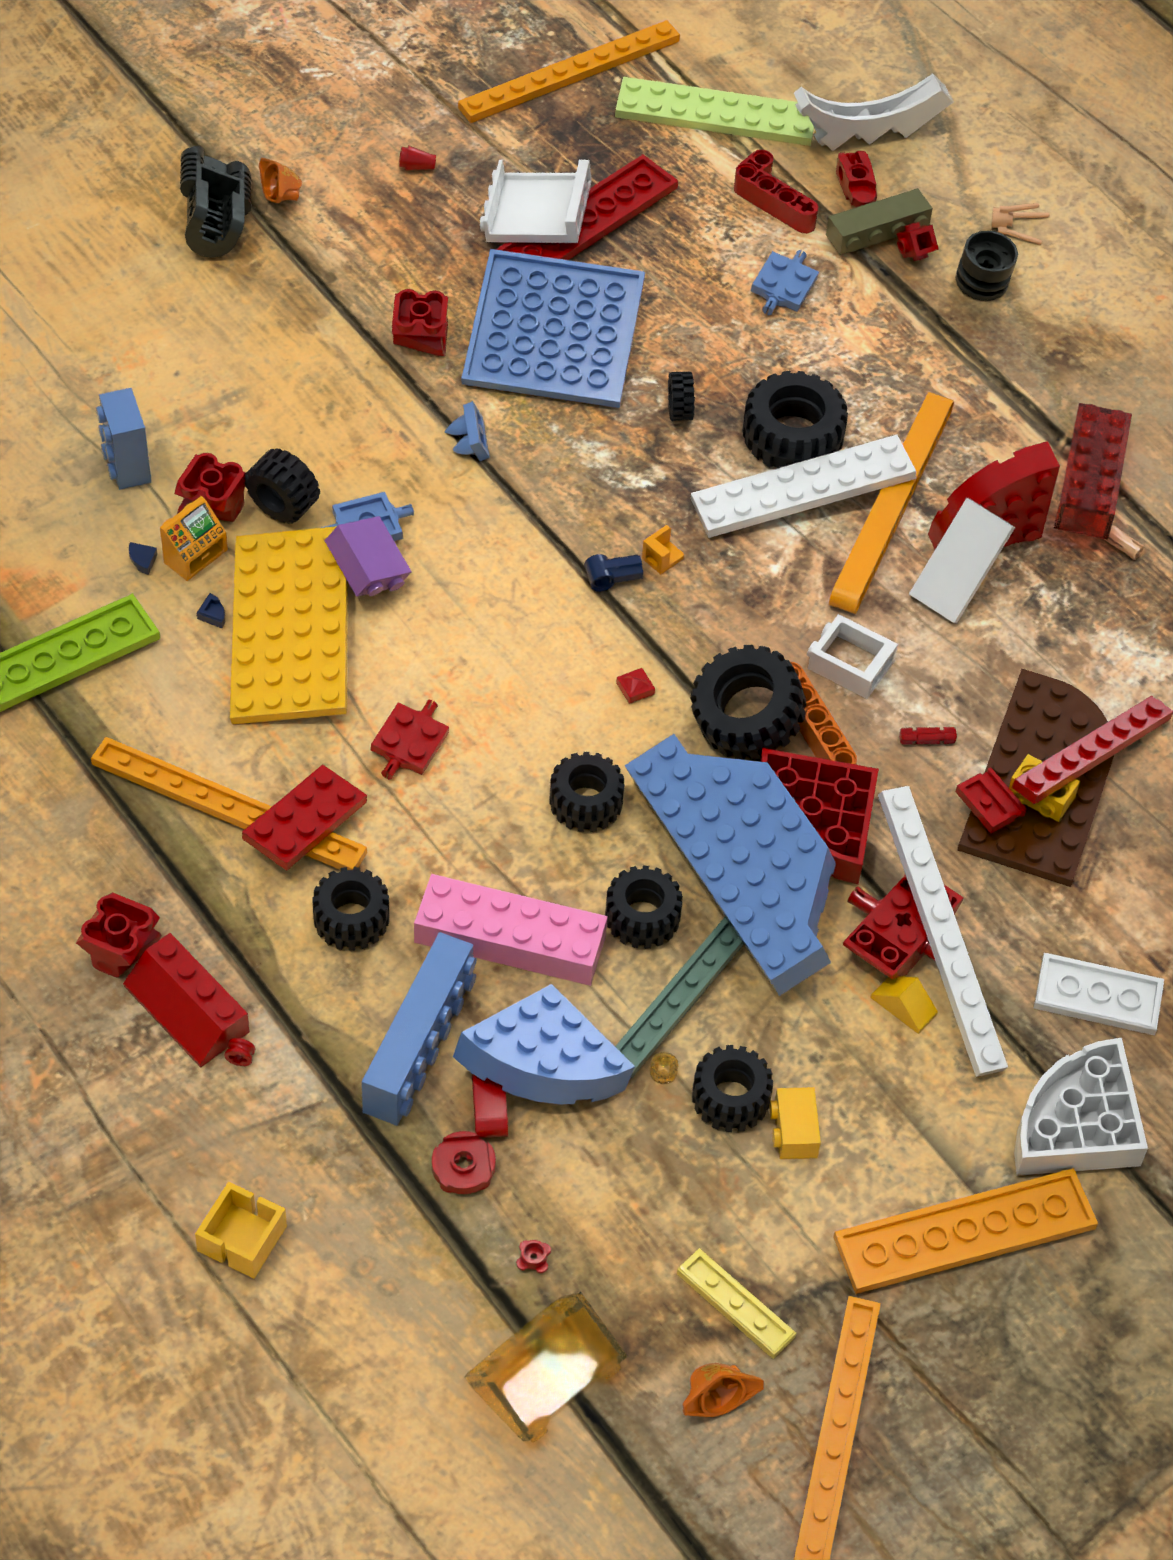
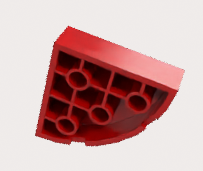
[928,441,1060,549]
[760,748,879,885]

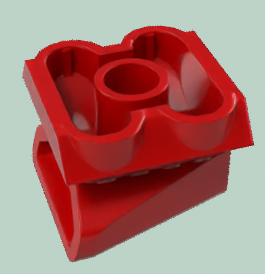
[392,289,449,357]
[174,453,247,522]
[76,892,162,978]

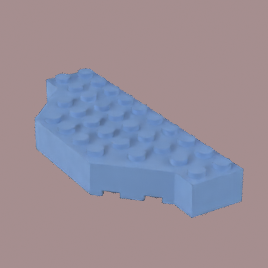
[625,734,836,996]

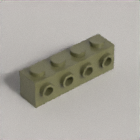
[826,188,933,255]

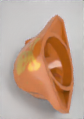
[259,157,302,203]
[683,1363,764,1417]

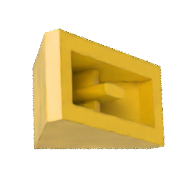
[870,976,938,1034]

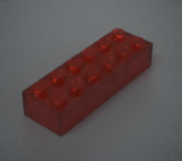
[1054,403,1132,540]

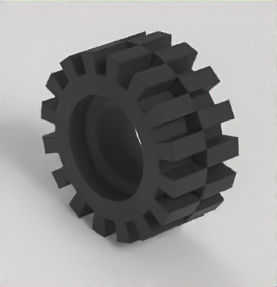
[668,371,695,421]

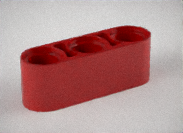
[471,1073,508,1138]

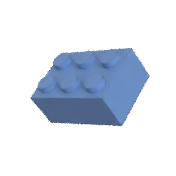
[96,388,151,490]

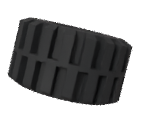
[244,448,320,524]
[549,752,625,832]
[605,865,683,949]
[312,867,389,951]
[692,1045,773,1132]

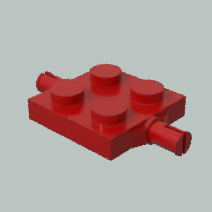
[370,700,449,780]

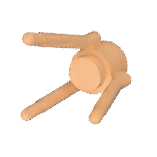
[991,203,1050,245]

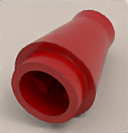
[399,145,436,170]

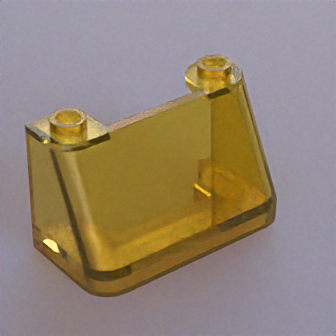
[464,1292,628,1443]

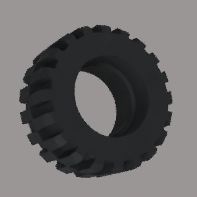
[742,371,848,468]
[690,645,806,760]

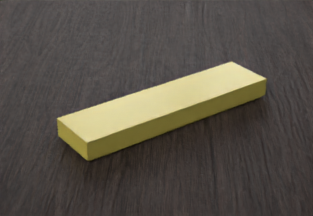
[677,1248,796,1359]

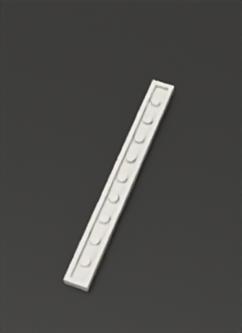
[878,786,1008,1077]

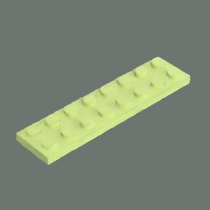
[615,77,814,146]

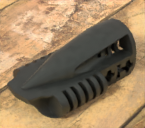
[180,146,252,258]

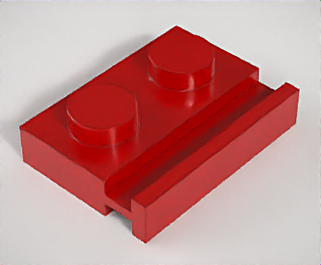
[955,767,1027,833]

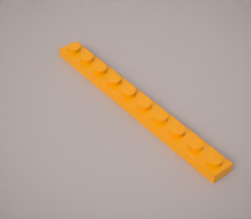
[458,20,680,123]
[91,737,367,870]
[794,1296,881,1560]

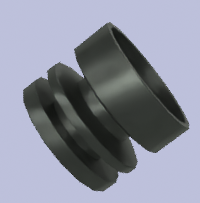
[955,230,1018,301]

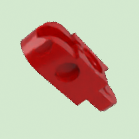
[836,151,877,207]

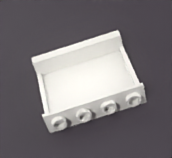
[480,160,592,243]

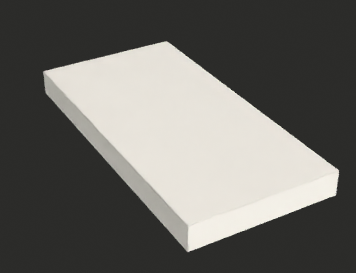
[909,498,1015,624]
[1034,953,1164,1035]

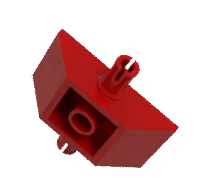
[843,875,964,979]

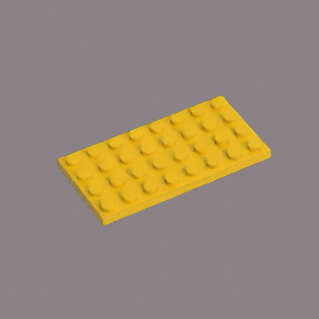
[230,526,348,725]

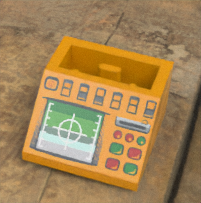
[160,496,228,581]

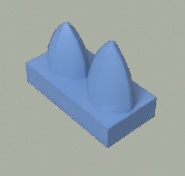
[445,401,490,461]

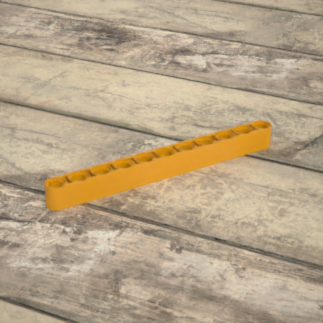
[829,392,954,614]

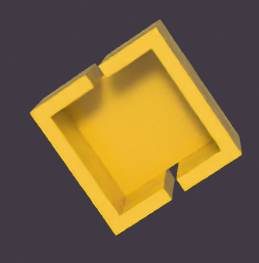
[195,1181,287,1279]

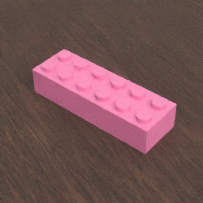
[414,874,608,986]

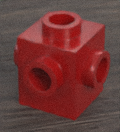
[896,222,939,261]

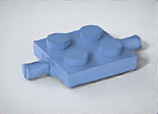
[751,250,819,315]
[321,492,414,541]

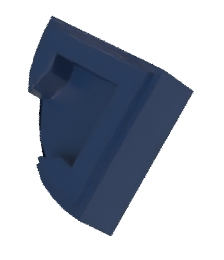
[129,542,157,575]
[196,593,225,628]

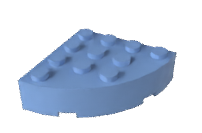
[453,984,635,1105]

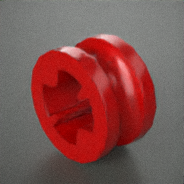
[224,1038,256,1066]

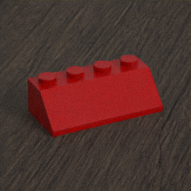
[123,933,250,1068]

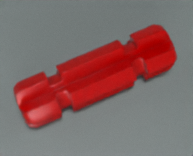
[899,727,957,745]

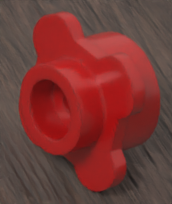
[516,1240,551,1273]

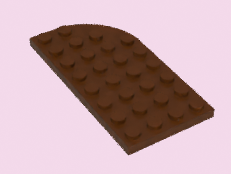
[957,669,1114,887]

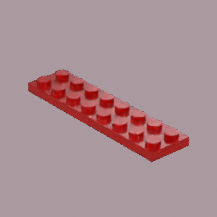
[495,154,678,260]

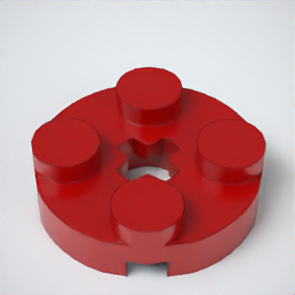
[432,1131,496,1194]

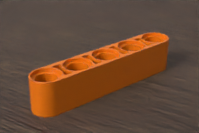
[790,662,857,765]

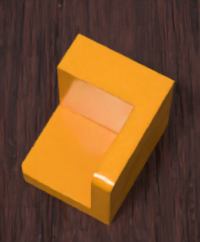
[642,525,684,575]

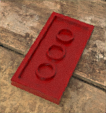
[242,764,367,871]

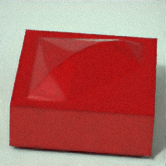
[616,668,655,704]

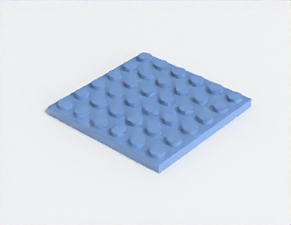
[461,249,645,408]

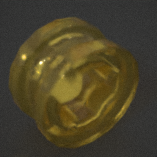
[650,1052,678,1084]

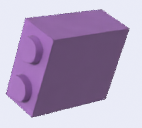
[324,516,412,597]

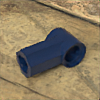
[584,554,643,592]

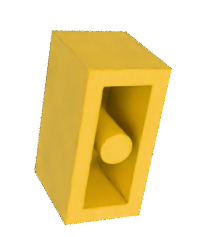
[769,1087,821,1159]

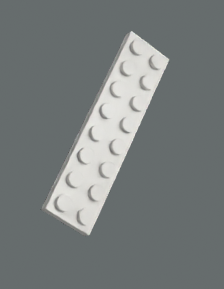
[691,435,916,538]

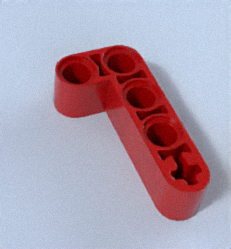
[734,150,818,233]

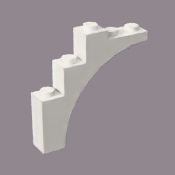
[794,74,954,151]

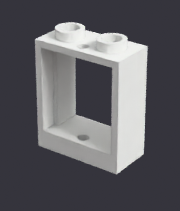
[807,614,898,699]

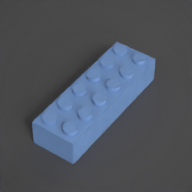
[362,932,477,1126]

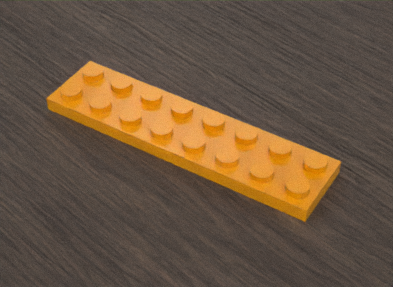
[833,1168,1098,1294]

